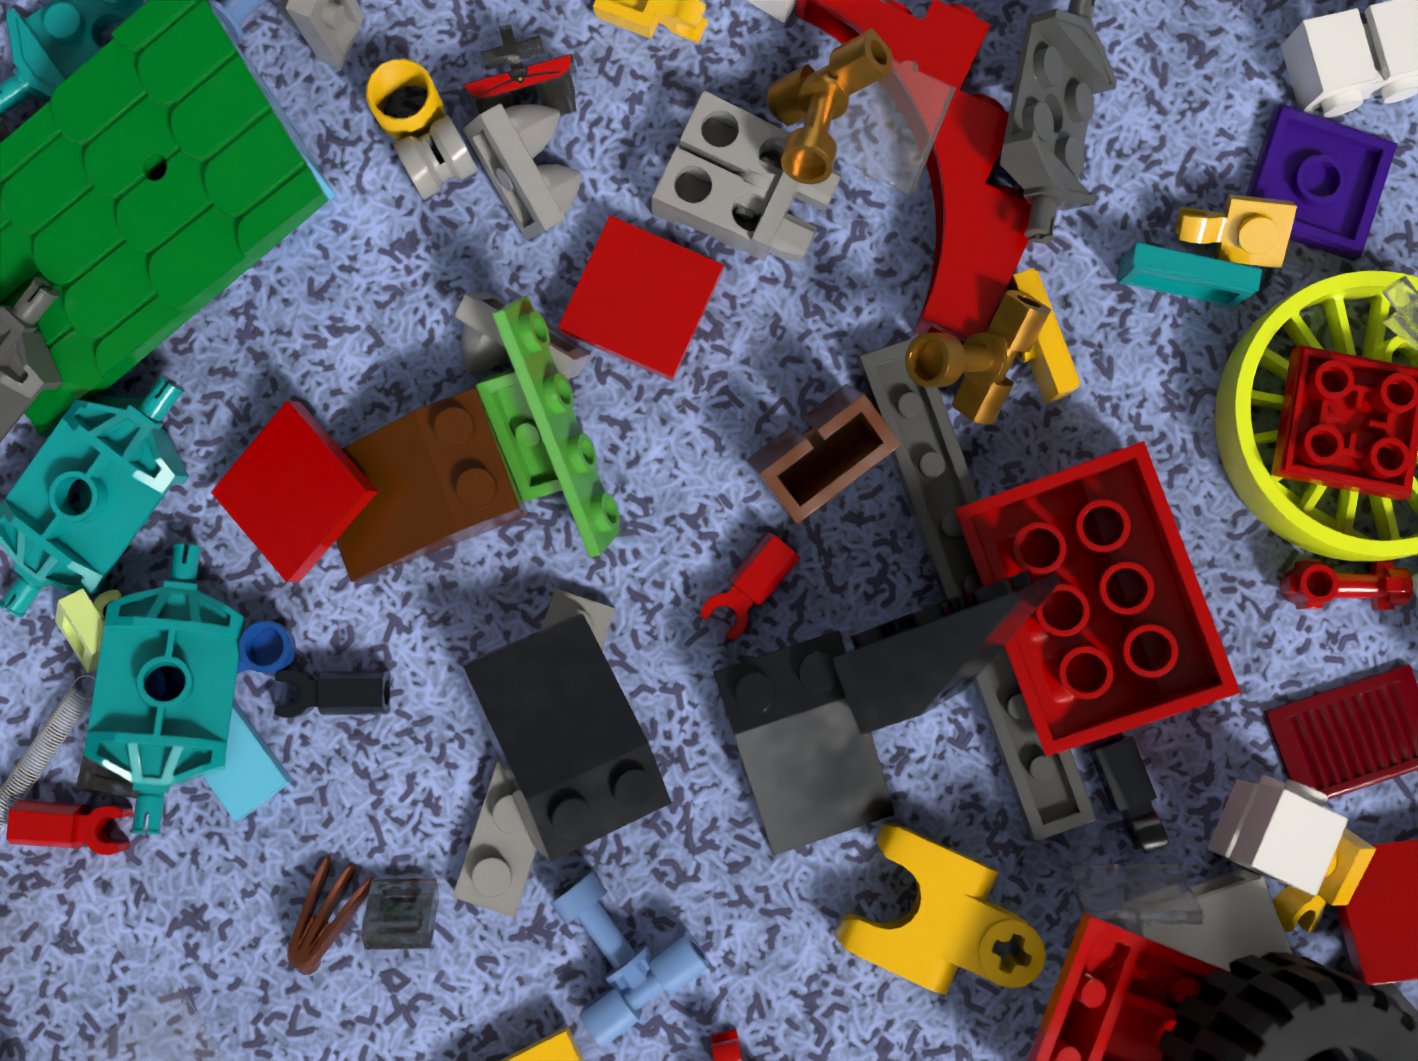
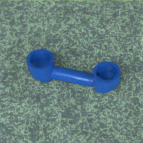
[145,621,296,702]

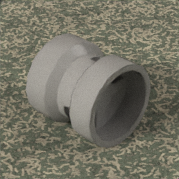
[393,115,478,200]

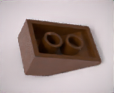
[336,388,529,582]

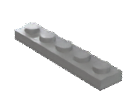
[452,589,616,918]

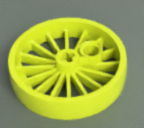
[1215,271,1418,562]

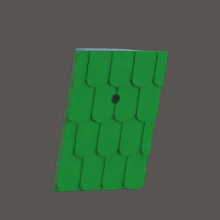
[0,0,336,438]

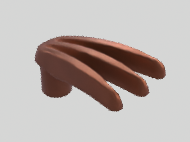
[287,855,376,975]

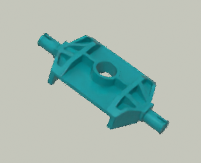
[0,0,145,117]
[0,375,190,617]
[83,543,245,835]

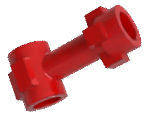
[1279,560,1413,610]

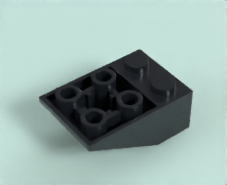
[831,569,1060,735]

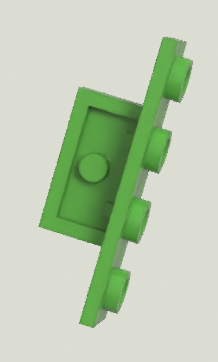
[475,295,620,558]

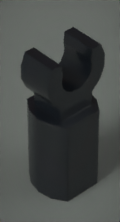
[274,670,390,718]
[1088,735,1170,854]

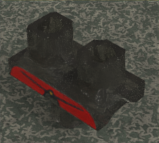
[462,23,577,117]

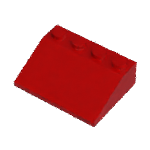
[954,441,1241,757]

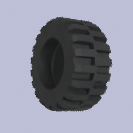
[1157,952,1418,1061]

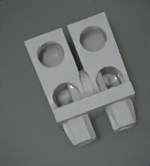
[652,90,842,263]

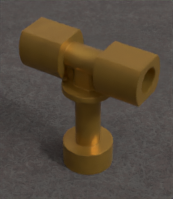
[767,28,893,184]
[905,290,1051,425]

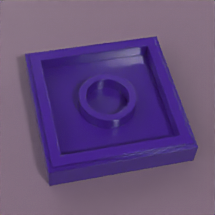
[1245,104,1398,262]

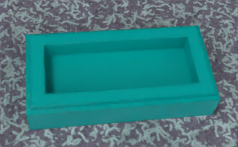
[1116,242,1263,308]

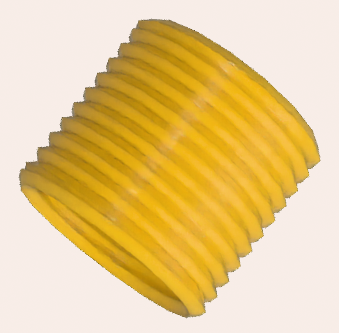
[366,58,443,140]

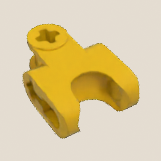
[834,822,1046,995]

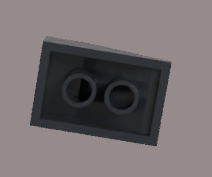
[461,613,672,862]
[713,630,895,855]

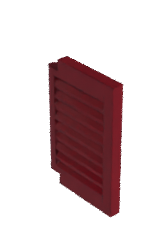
[1264,664,1418,800]

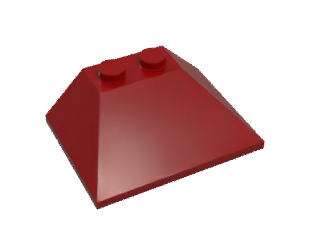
[1027,912,1230,1061]

